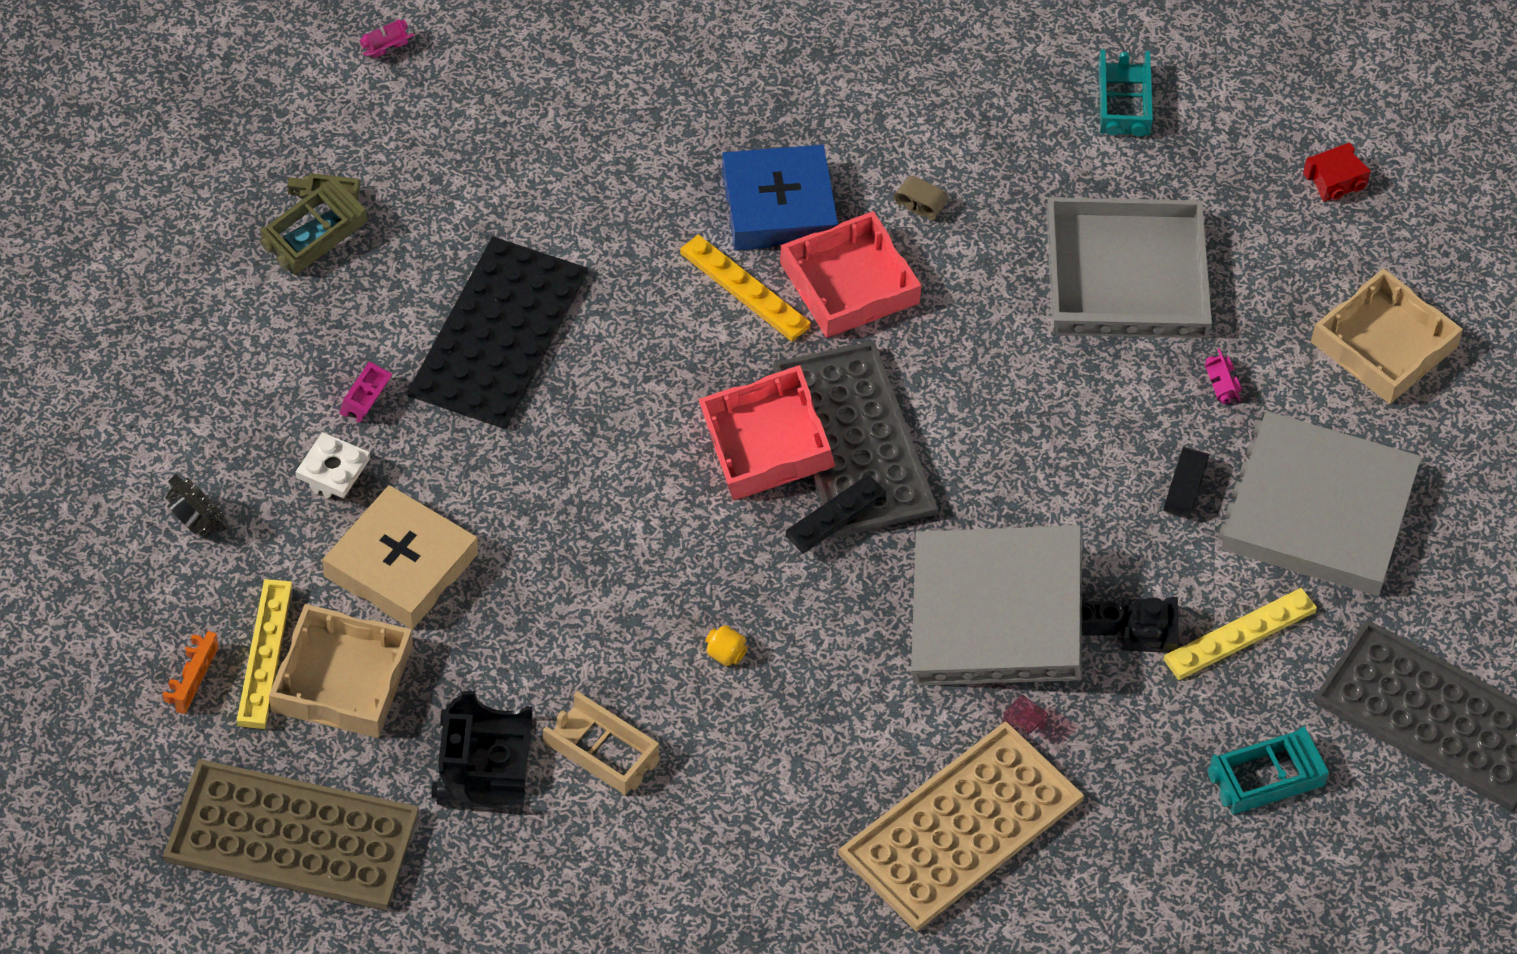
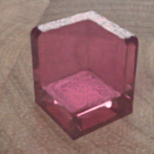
[1002,695,1048,733]

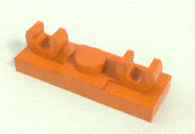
[162,631,219,714]

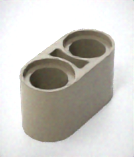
[894,176,949,221]

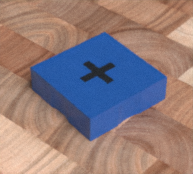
[722,144,838,251]

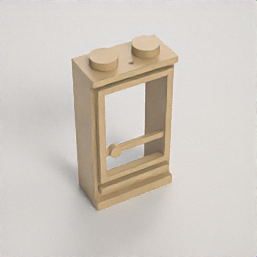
[543,691,660,796]

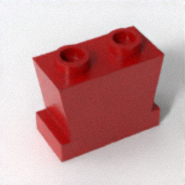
[1303,142,1371,202]

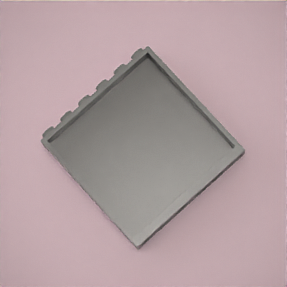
[1046,197,1212,338]
[1218,411,1421,597]
[911,524,1082,685]

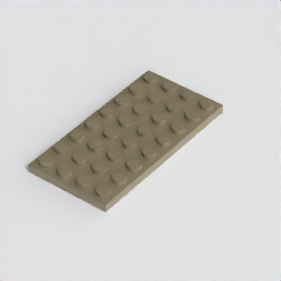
[163,759,419,911]

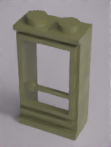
[260,175,367,275]

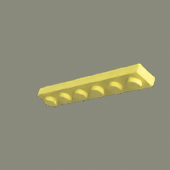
[237,579,292,729]
[1164,588,1317,680]

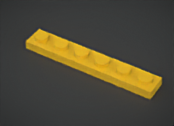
[680,234,811,342]

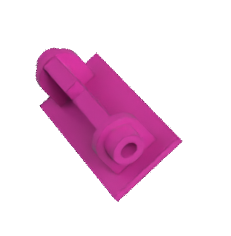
[360,19,415,58]
[1205,348,1243,404]

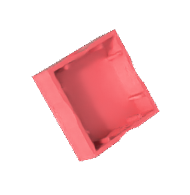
[780,211,922,338]
[698,365,835,500]

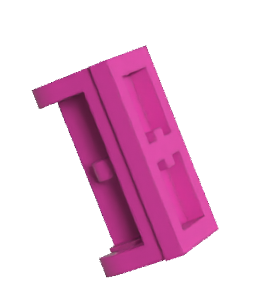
[339,361,392,422]

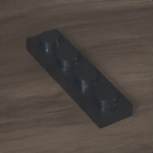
[785,474,886,554]

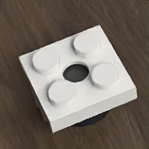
[296,432,370,499]

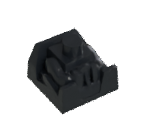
[1121,594,1179,653]

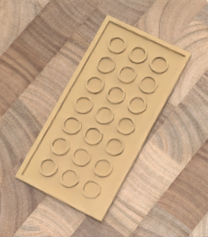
[838,721,1084,932]

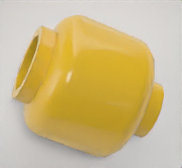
[705,625,748,666]

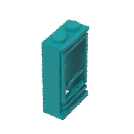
[1098,49,1153,137]
[1208,727,1329,815]

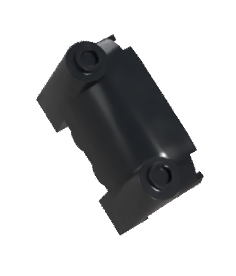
[431,691,533,815]

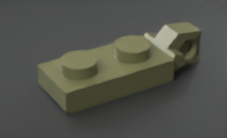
[287,173,361,201]

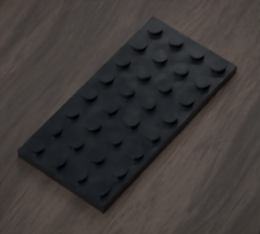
[407,236,588,429]

